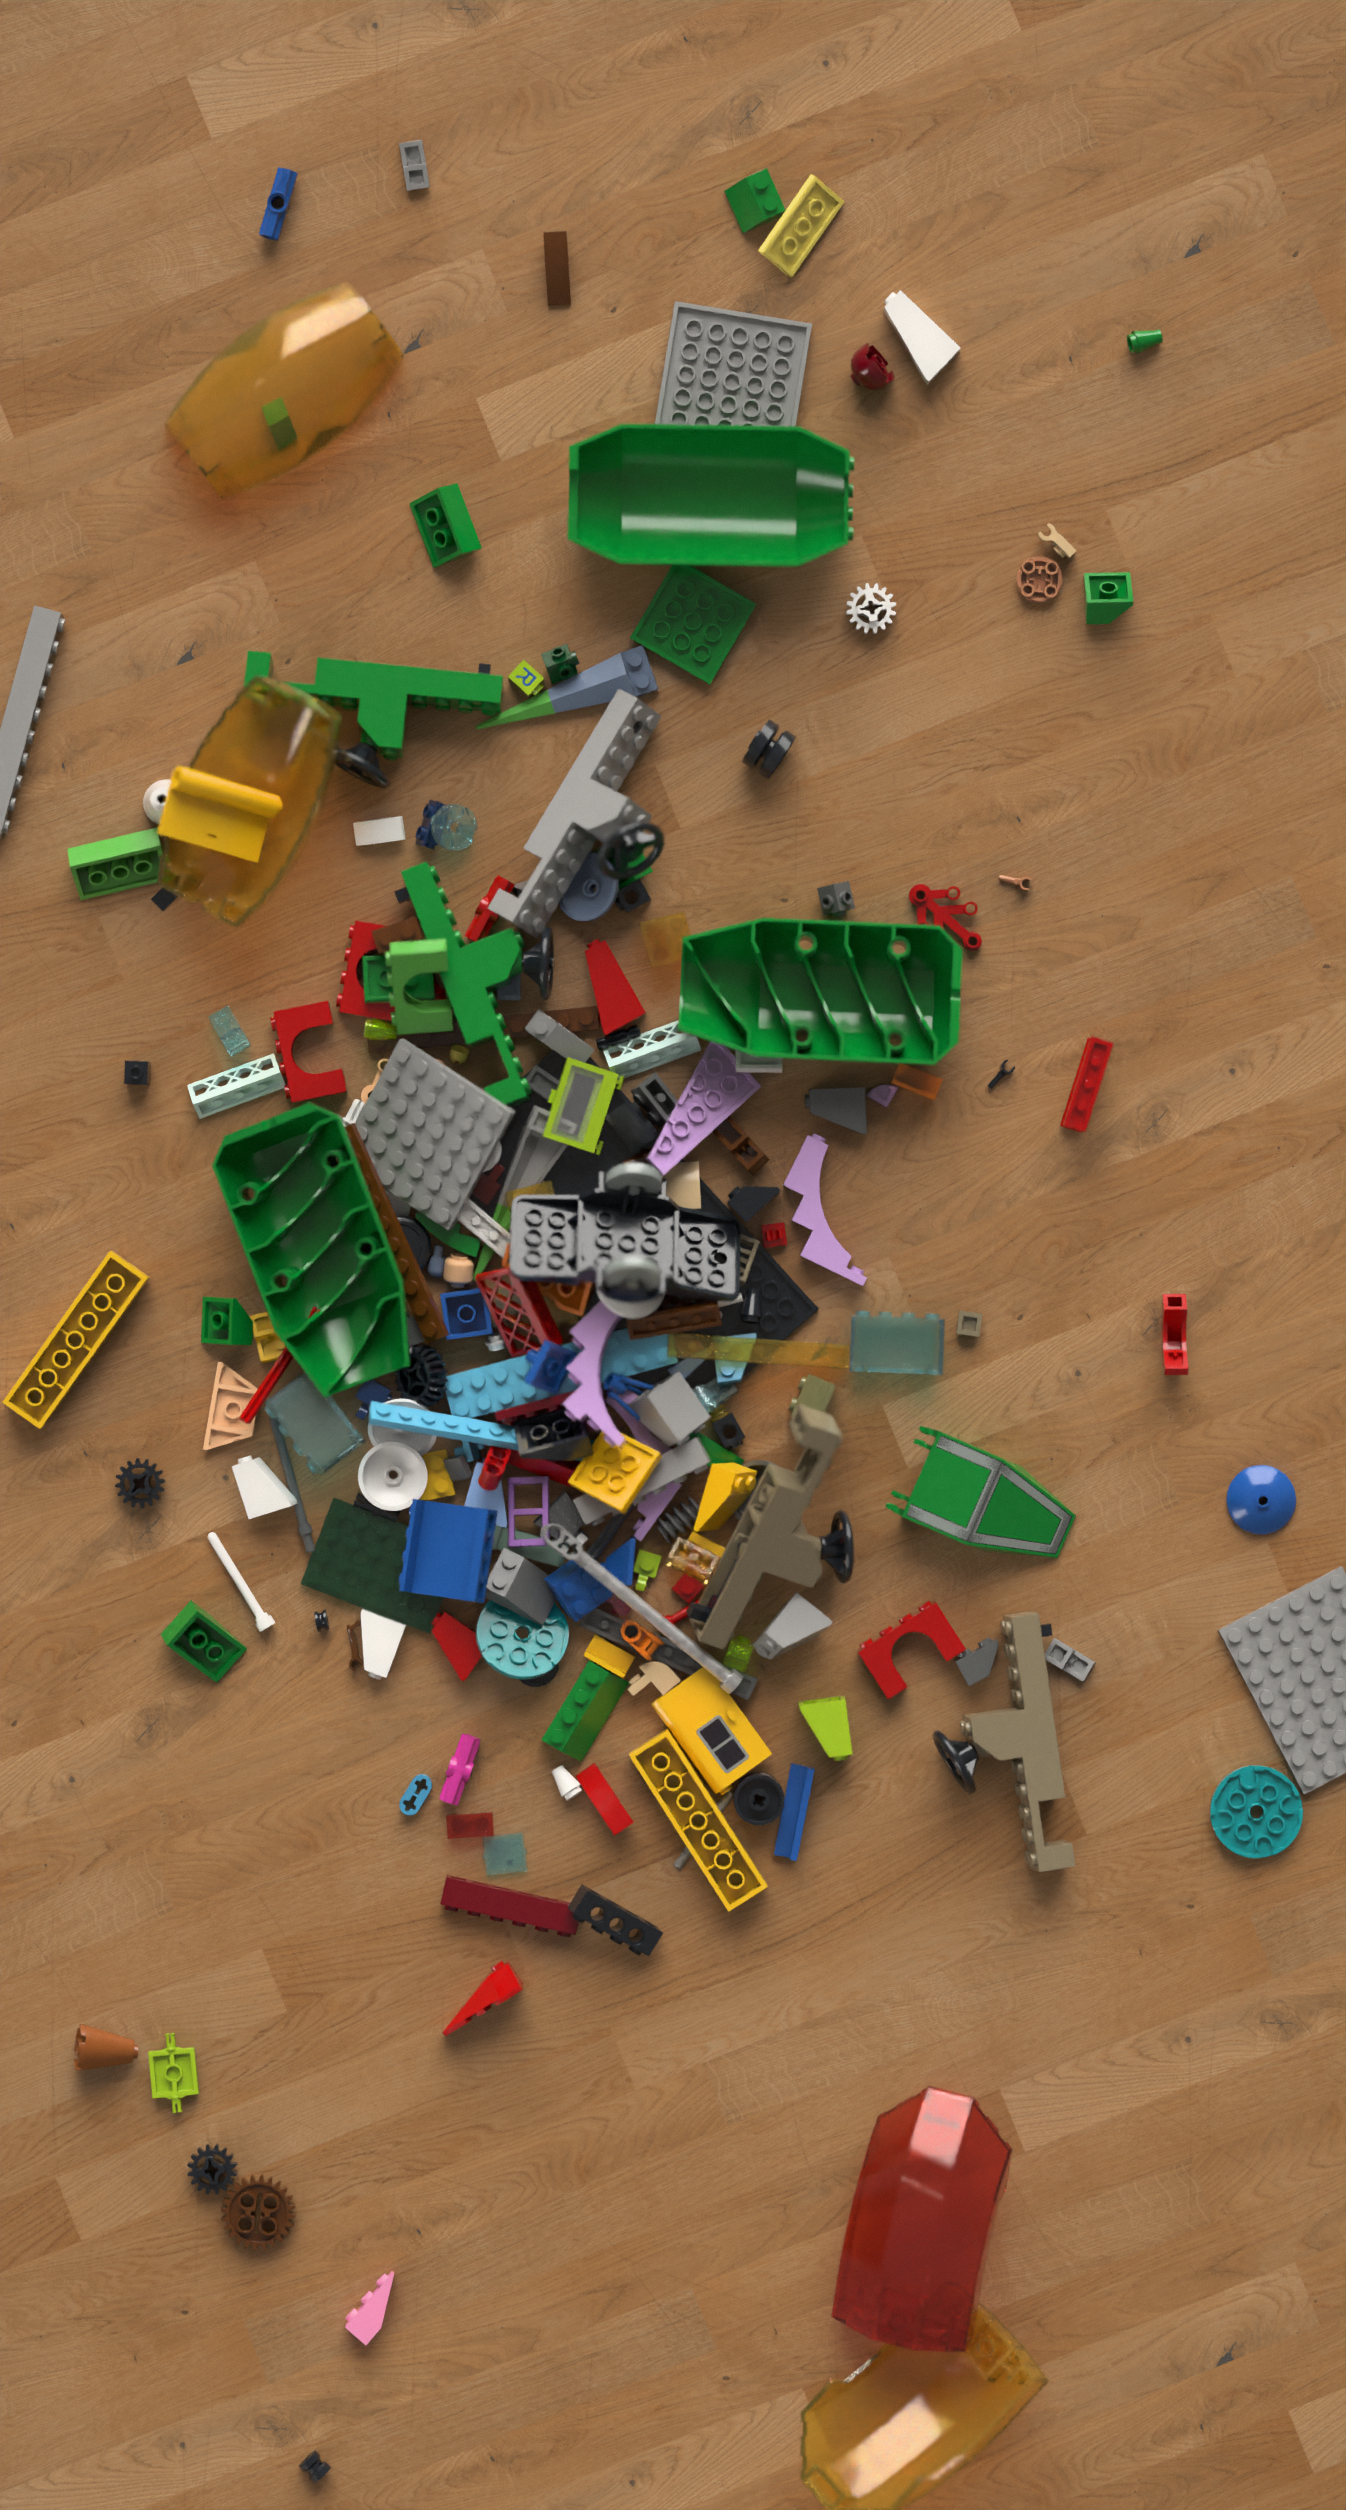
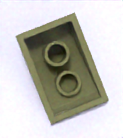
[788,1373,835,1417]

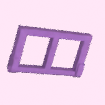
[508,1476,549,1548]

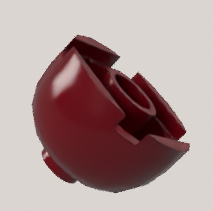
[851,343,895,390]

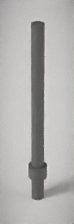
[269,1417,316,1553]

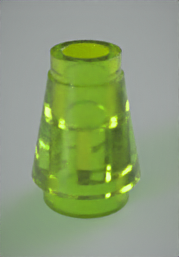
[363,1018,397,1041]

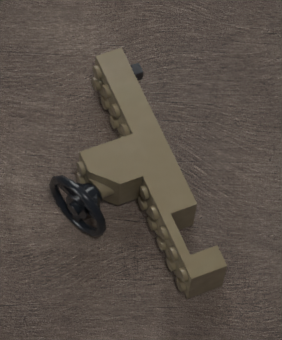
[687,1404,854,1649]
[932,1611,1075,1872]

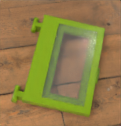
[542,1057,625,1155]

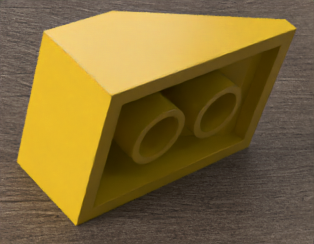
[693,1462,757,1532]

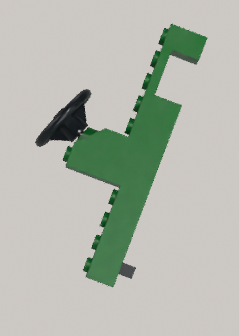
[244,650,504,788]
[394,861,554,1108]

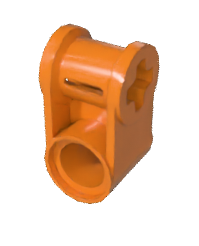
[620,1620,664,1661]

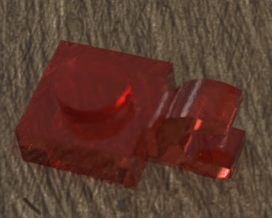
[471,1163,505,1205]

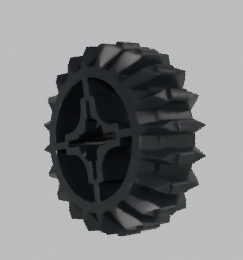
[394,1345,449,1407]

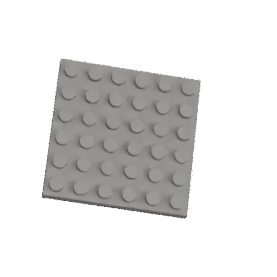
[655,301,812,426]
[355,1038,515,1231]

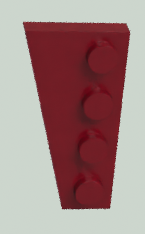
[494,1390,576,1424]

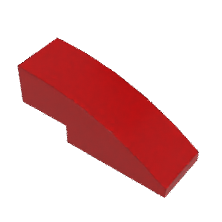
[576,1763,634,1836]

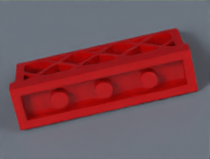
[474,1267,563,1358]

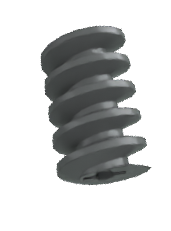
[657,1497,700,1545]

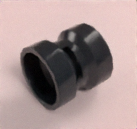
[299,2450,331,2483]

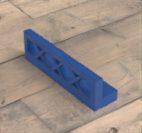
[774,1763,814,1861]

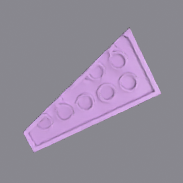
[646,1041,761,1176]

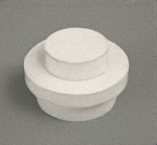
[485,1332,507,1351]

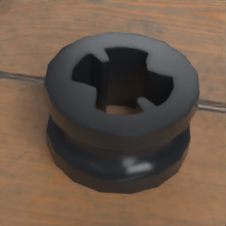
[314,1609,330,1632]

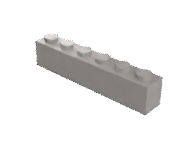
[573,1437,711,1526]

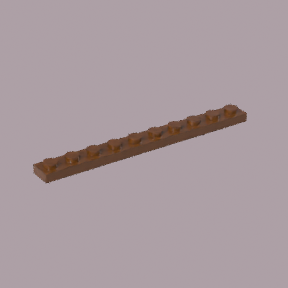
[366,1006,599,1053]
[345,1123,449,1345]

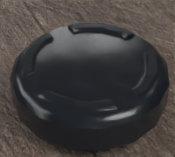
[369,1215,432,1270]

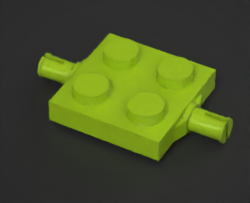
[148,2033,199,2113]

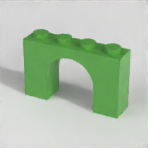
[386,939,453,1035]

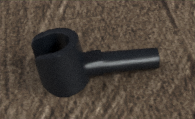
[988,1060,1015,1089]

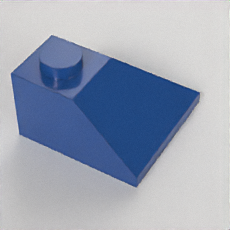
[601,1536,636,1585]

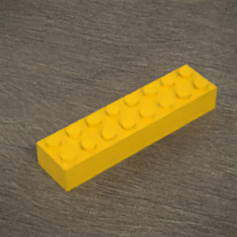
[2,1251,150,1429]
[629,1728,768,1912]

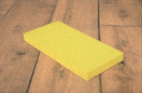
[758,175,844,278]

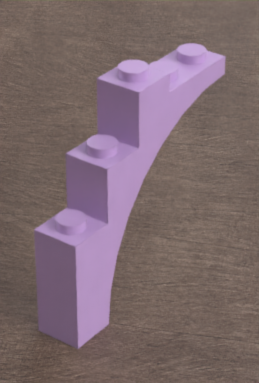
[563,1301,627,1448]

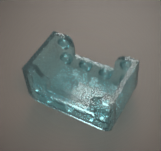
[848,1311,945,1375]
[264,1371,367,1475]

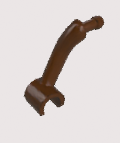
[347,1620,363,1671]

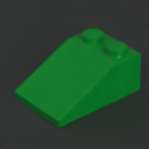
[161,1600,247,1683]

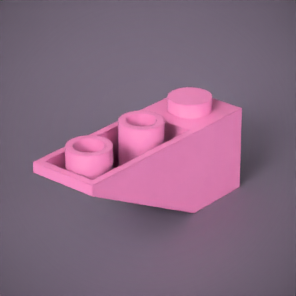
[345,2271,394,2345]

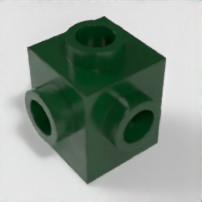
[541,644,579,684]

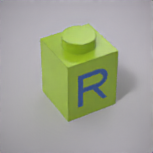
[508,660,545,697]

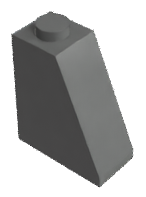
[805,1087,867,1134]

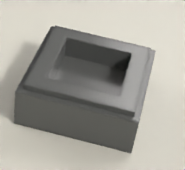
[443,1454,472,1481]

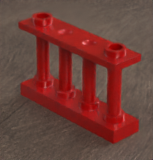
[1060,1036,1114,1133]

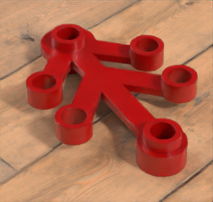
[909,884,982,951]

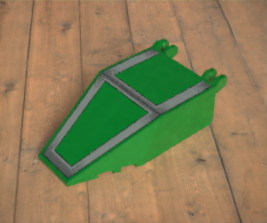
[885,1426,1076,1558]

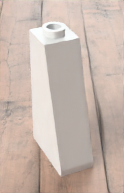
[884,290,961,385]

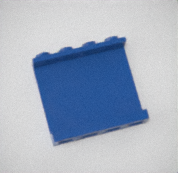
[399,1499,498,1603]

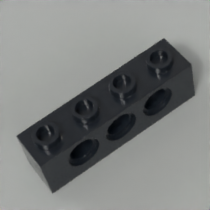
[567,1884,663,1956]

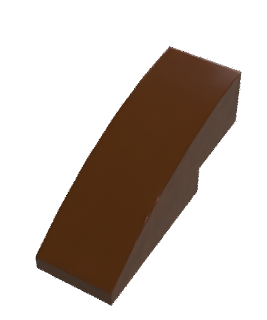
[543,231,571,306]
[712,1116,769,1175]

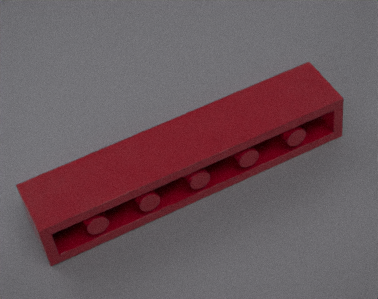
[440,1875,579,1937]

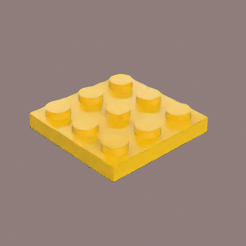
[568,1430,663,1514]

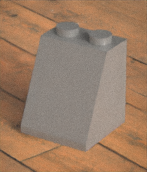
[628,1371,710,1447]
[753,1593,833,1660]

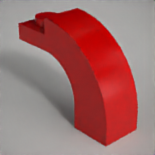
[1161,1294,1188,1375]

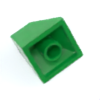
[1084,572,1133,625]
[201,1297,253,1345]

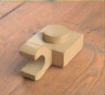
[1038,523,1076,560]

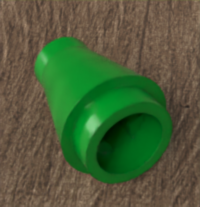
[1127,329,1163,354]

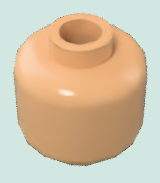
[443,1252,474,1288]

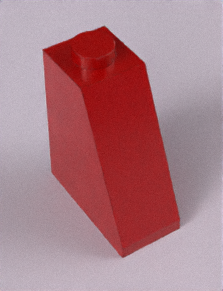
[431,1610,482,1681]

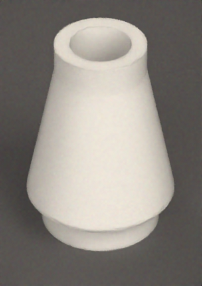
[551,1765,582,1801]

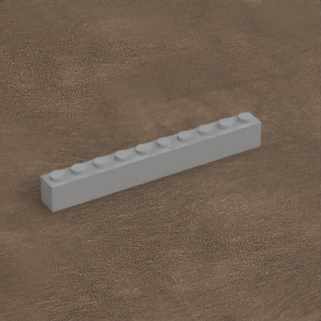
[0,605,66,838]

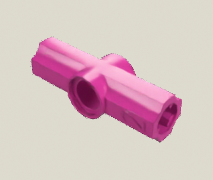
[439,1733,481,1806]

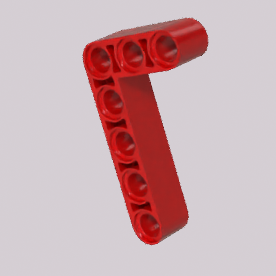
[478,1446,581,1491]

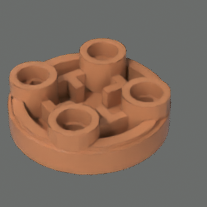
[1016,556,1063,603]

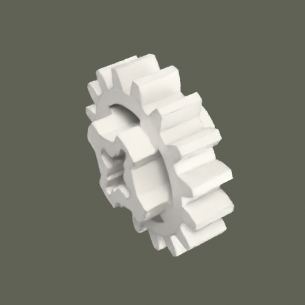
[846,583,896,634]

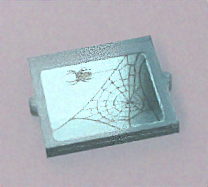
[482,1832,527,1875]

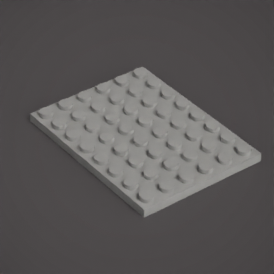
[1218,1566,1346,1794]

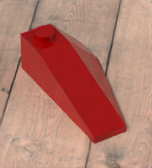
[442,1960,523,2036]

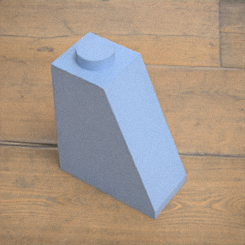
[464,1458,508,1528]

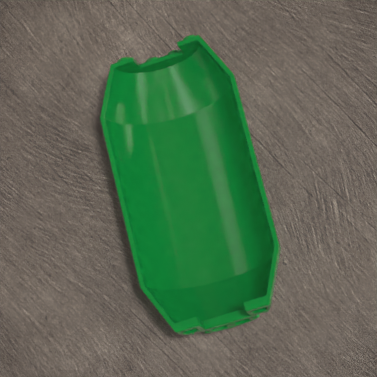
[568,424,854,567]

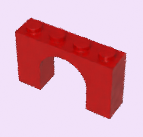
[336,920,395,1022]
[270,1000,348,1103]
[858,1601,966,1699]

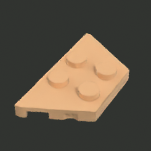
[203,1361,258,1450]

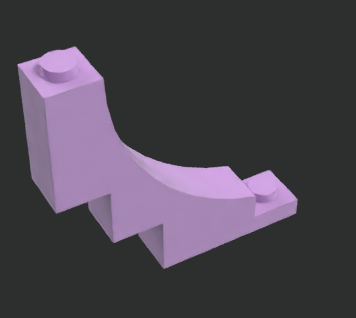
[783,1133,867,1286]
[605,1390,682,1541]

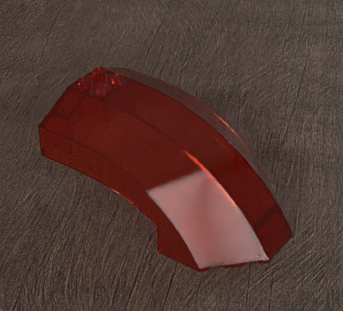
[831,2086,1013,2352]

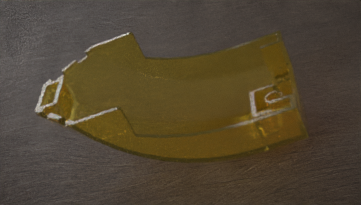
[801,2280,1049,2510]

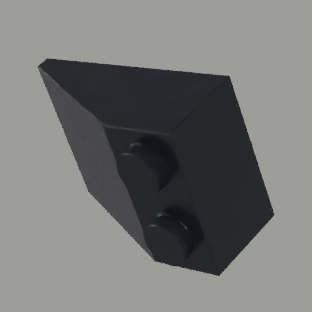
[513,1407,593,1461]

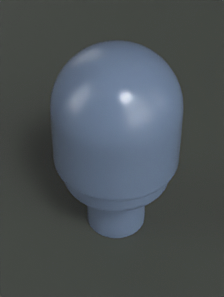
[427,1245,446,1278]

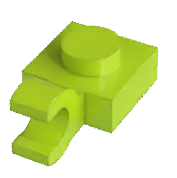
[633,1549,662,1592]

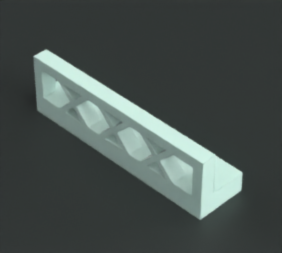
[603,1020,701,1080]
[187,1053,286,1119]

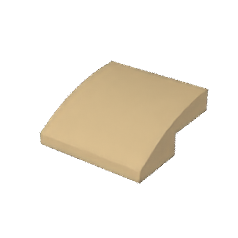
[652,1161,701,1209]

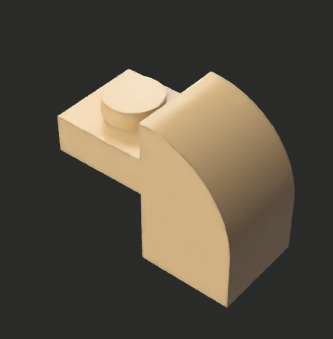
[627,1660,681,1696]

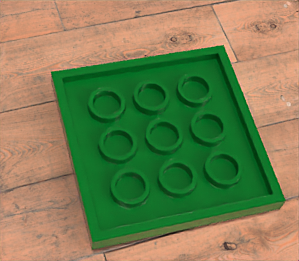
[630,565,757,685]

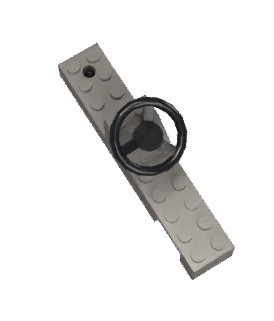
[488,689,664,939]

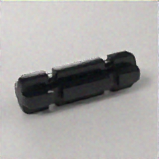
[596,1025,641,1051]

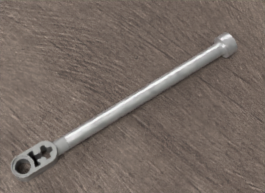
[540,1523,743,1694]

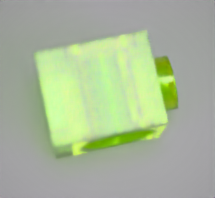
[722,1635,754,1672]

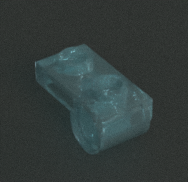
[208,1005,251,1057]
[692,1377,738,1413]

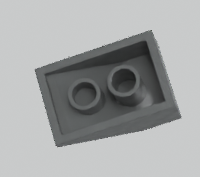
[485,1548,556,1626]

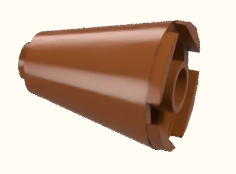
[74,2024,138,2071]

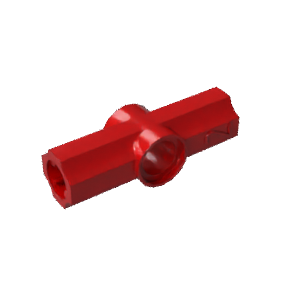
[464,875,515,942]

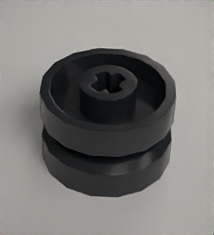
[742,719,796,779]
[734,1772,784,1825]

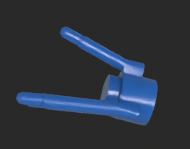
[603,1373,653,1420]

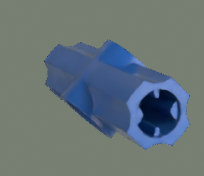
[259,167,298,241]

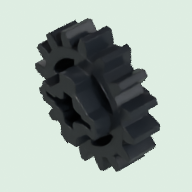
[115,1458,166,1508]
[187,2144,238,2195]

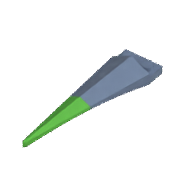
[475,645,659,729]

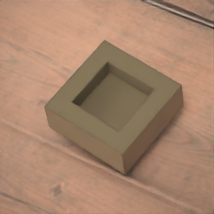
[956,1311,982,1337]

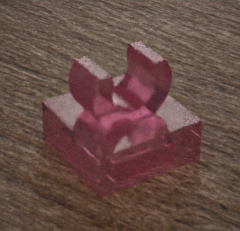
[605,1593,631,1617]

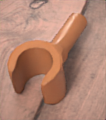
[999,875,1032,891]

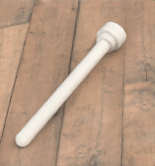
[208,1532,276,1632]

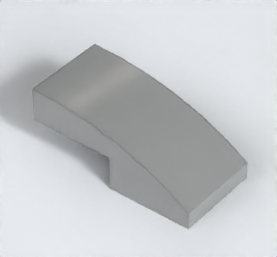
[399,139,430,191]
[1045,1638,1096,1682]

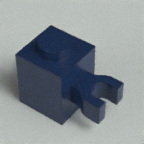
[355,1379,393,1420]

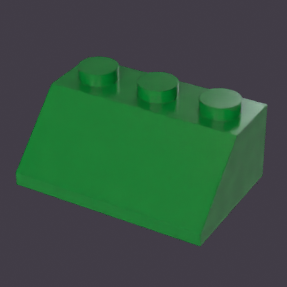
[409,483,482,568]

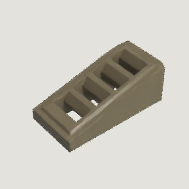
[740,1234,760,1287]

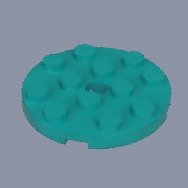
[476,1600,569,1679]
[1210,1765,1303,1858]

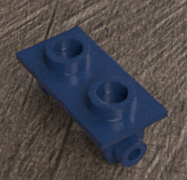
[415,800,449,850]

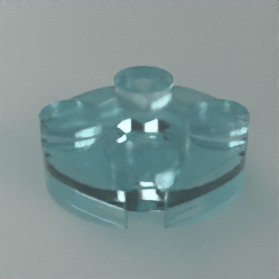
[430,804,477,851]

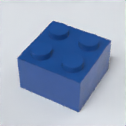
[440,1288,493,1340]
[544,1560,613,1622]

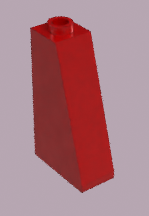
[585,939,646,1036]

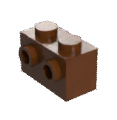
[371,916,424,957]

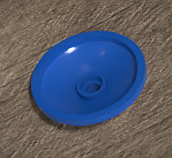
[1226,1465,1296,1535]

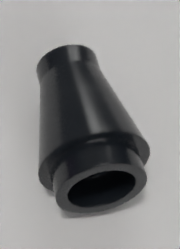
[739,1289,762,1324]

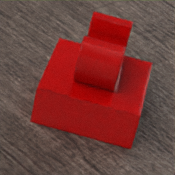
[761,1222,787,1248]

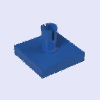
[524,1340,577,1394]

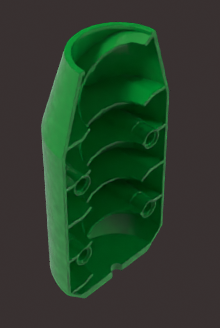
[678,918,963,1065]
[212,1103,411,1398]

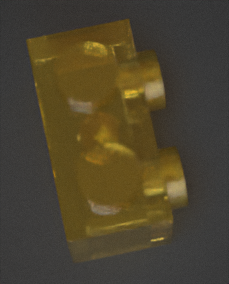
[666,1537,719,1584]

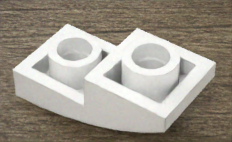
[353,816,406,846]

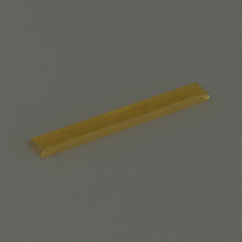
[667,1333,849,1369]

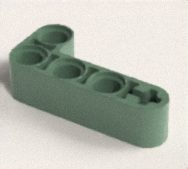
[492,1525,570,1567]

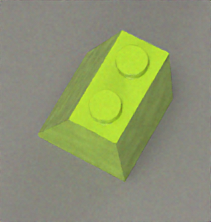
[798,1696,852,1761]

